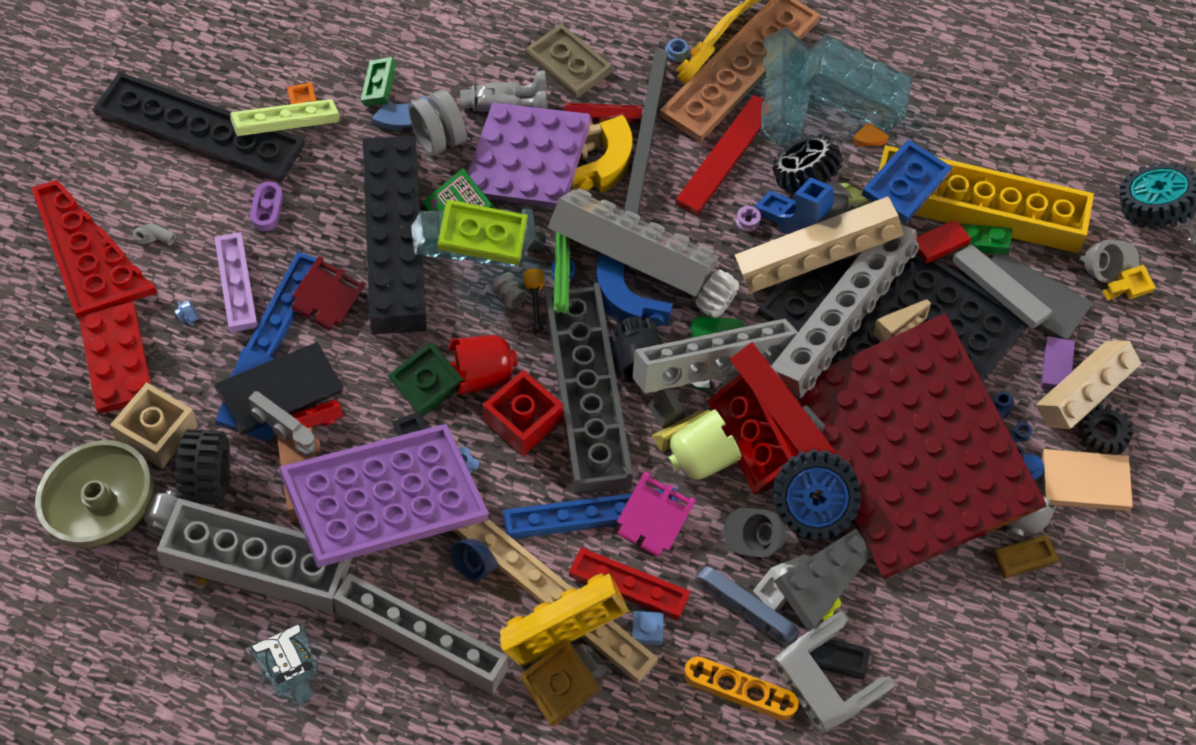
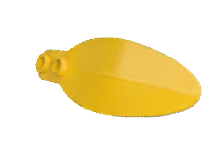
[676,0,761,84]

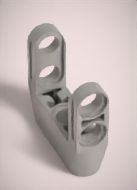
[772,610,897,734]

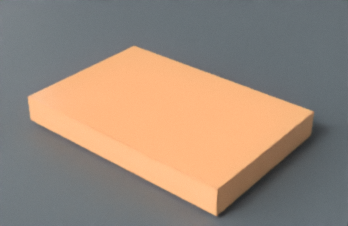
[1041,449,1133,511]

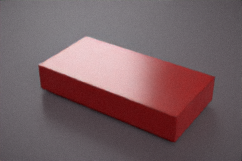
[917,219,971,264]

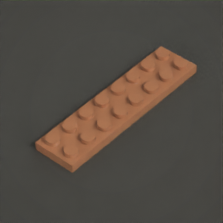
[659,0,820,142]

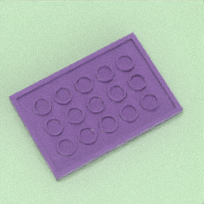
[280,424,489,567]

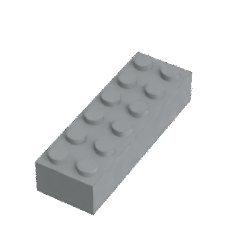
[548,189,720,296]
[157,498,352,614]

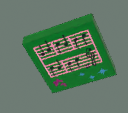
[423,168,495,226]

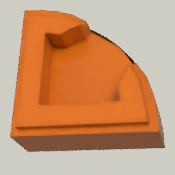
[852,122,889,147]

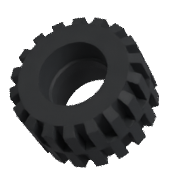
[176,429,230,505]

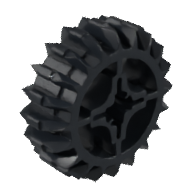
[772,134,844,195]

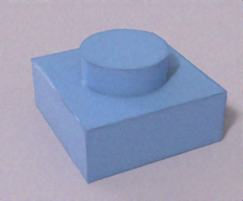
[632,611,664,645]

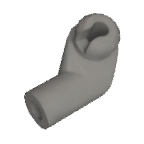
[133,223,176,245]

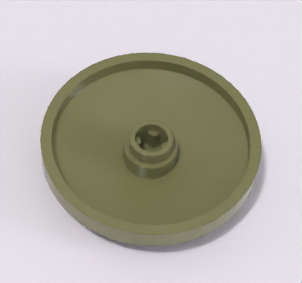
[35,440,154,548]

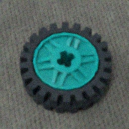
[1119,162,1196,230]

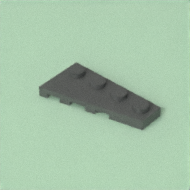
[774,529,872,631]

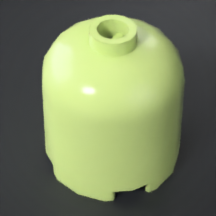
[668,409,742,480]

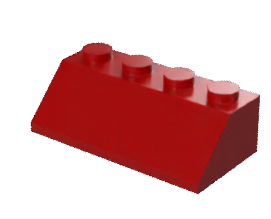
[707,374,800,494]

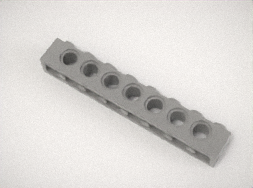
[772,225,919,398]

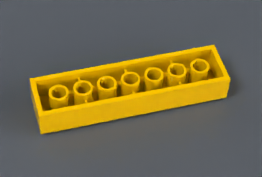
[871,145,1094,254]

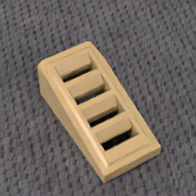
[873,299,931,342]

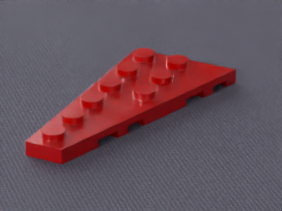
[31,180,157,319]

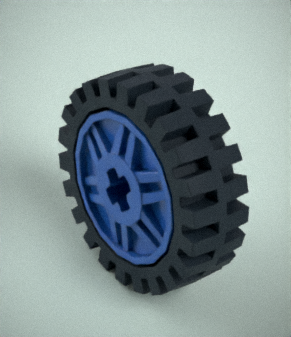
[773,449,861,539]

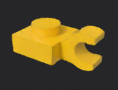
[1102,265,1156,301]

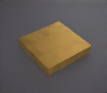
[519,639,602,727]

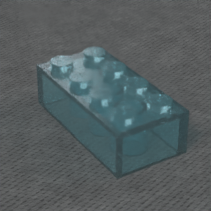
[801,34,913,132]

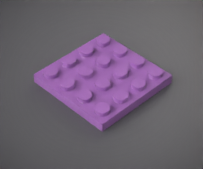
[468,103,592,208]

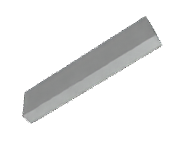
[952,244,1053,329]

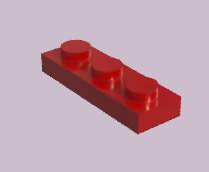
[564,103,642,123]

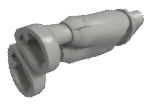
[460,70,548,112]

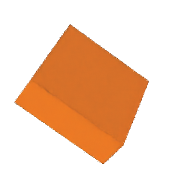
[287,82,317,105]

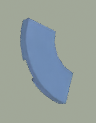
[372,96,429,131]

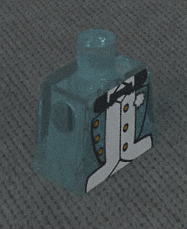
[248,623,318,703]

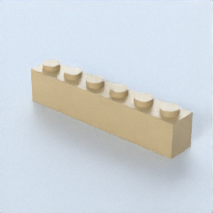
[735,197,904,294]

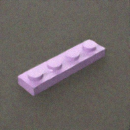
[214,232,257,333]

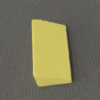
[652,410,710,452]

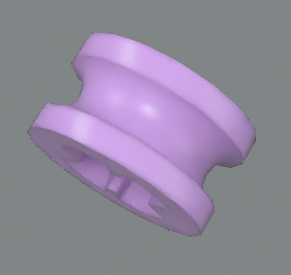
[736,206,761,232]

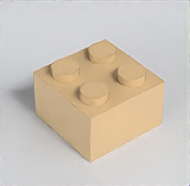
[110,382,198,469]

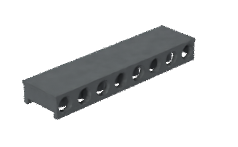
[544,283,633,495]

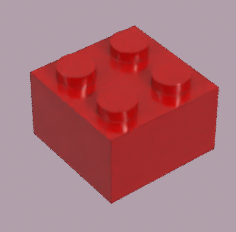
[482,370,564,457]

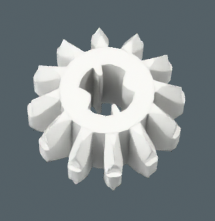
[696,270,739,318]

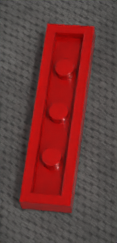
[569,547,691,621]

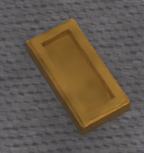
[992,534,1059,579]

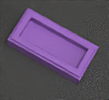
[1041,336,1075,389]

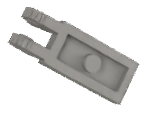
[248,391,316,457]

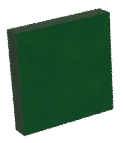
[387,341,465,418]

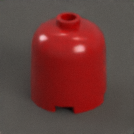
[449,334,518,395]

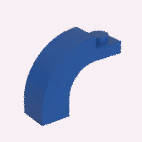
[755,177,834,234]
[596,252,672,327]

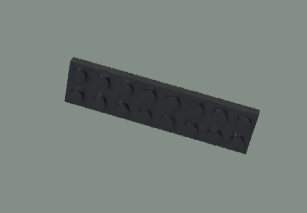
[93,71,305,183]

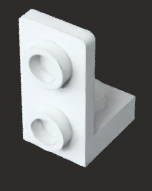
[753,554,809,611]

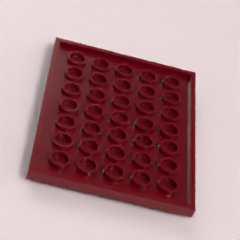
[798,313,1047,580]

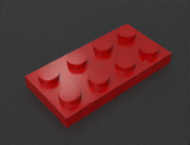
[78,302,152,414]

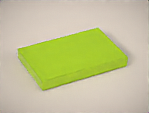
[437,199,528,265]

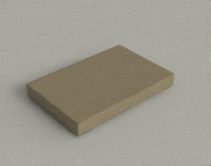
[525,23,613,98]

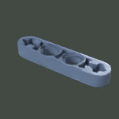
[695,566,799,647]

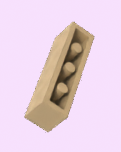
[1036,341,1142,429]

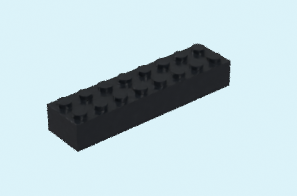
[363,136,427,335]

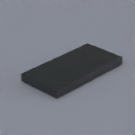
[215,342,344,435]

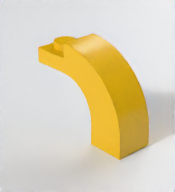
[570,115,632,193]

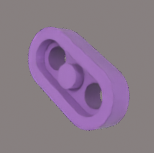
[250,182,283,231]

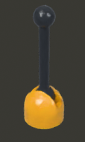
[523,268,545,333]

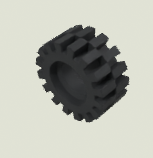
[1078,404,1134,455]

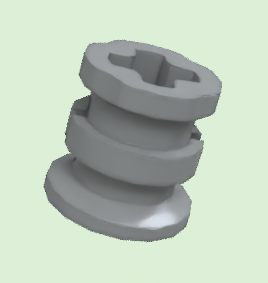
[491,272,527,309]

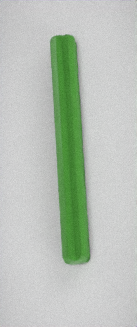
[554,232,570,314]

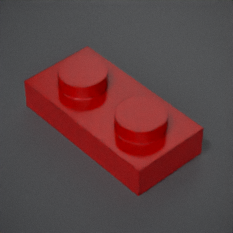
[290,399,343,428]

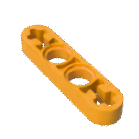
[684,657,799,721]

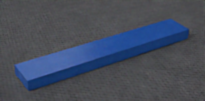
[230,252,322,377]
[503,488,678,539]

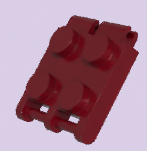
[291,256,367,331]

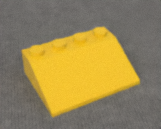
[500,574,630,667]

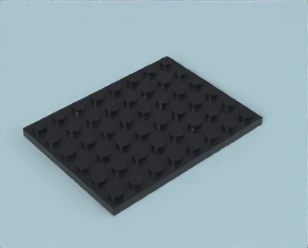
[757,205,1029,383]

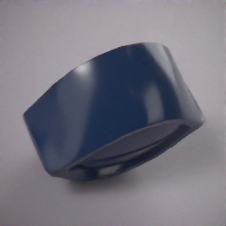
[449,538,498,581]

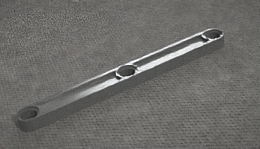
[624,50,668,215]

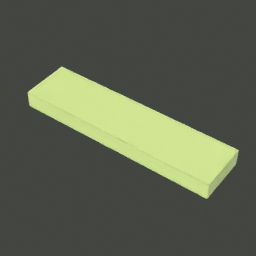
[231,99,340,136]

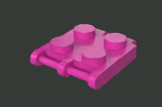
[617,471,696,557]

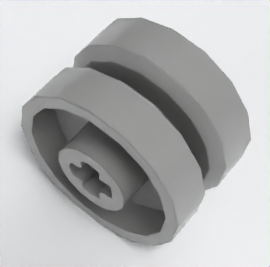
[408,89,467,156]

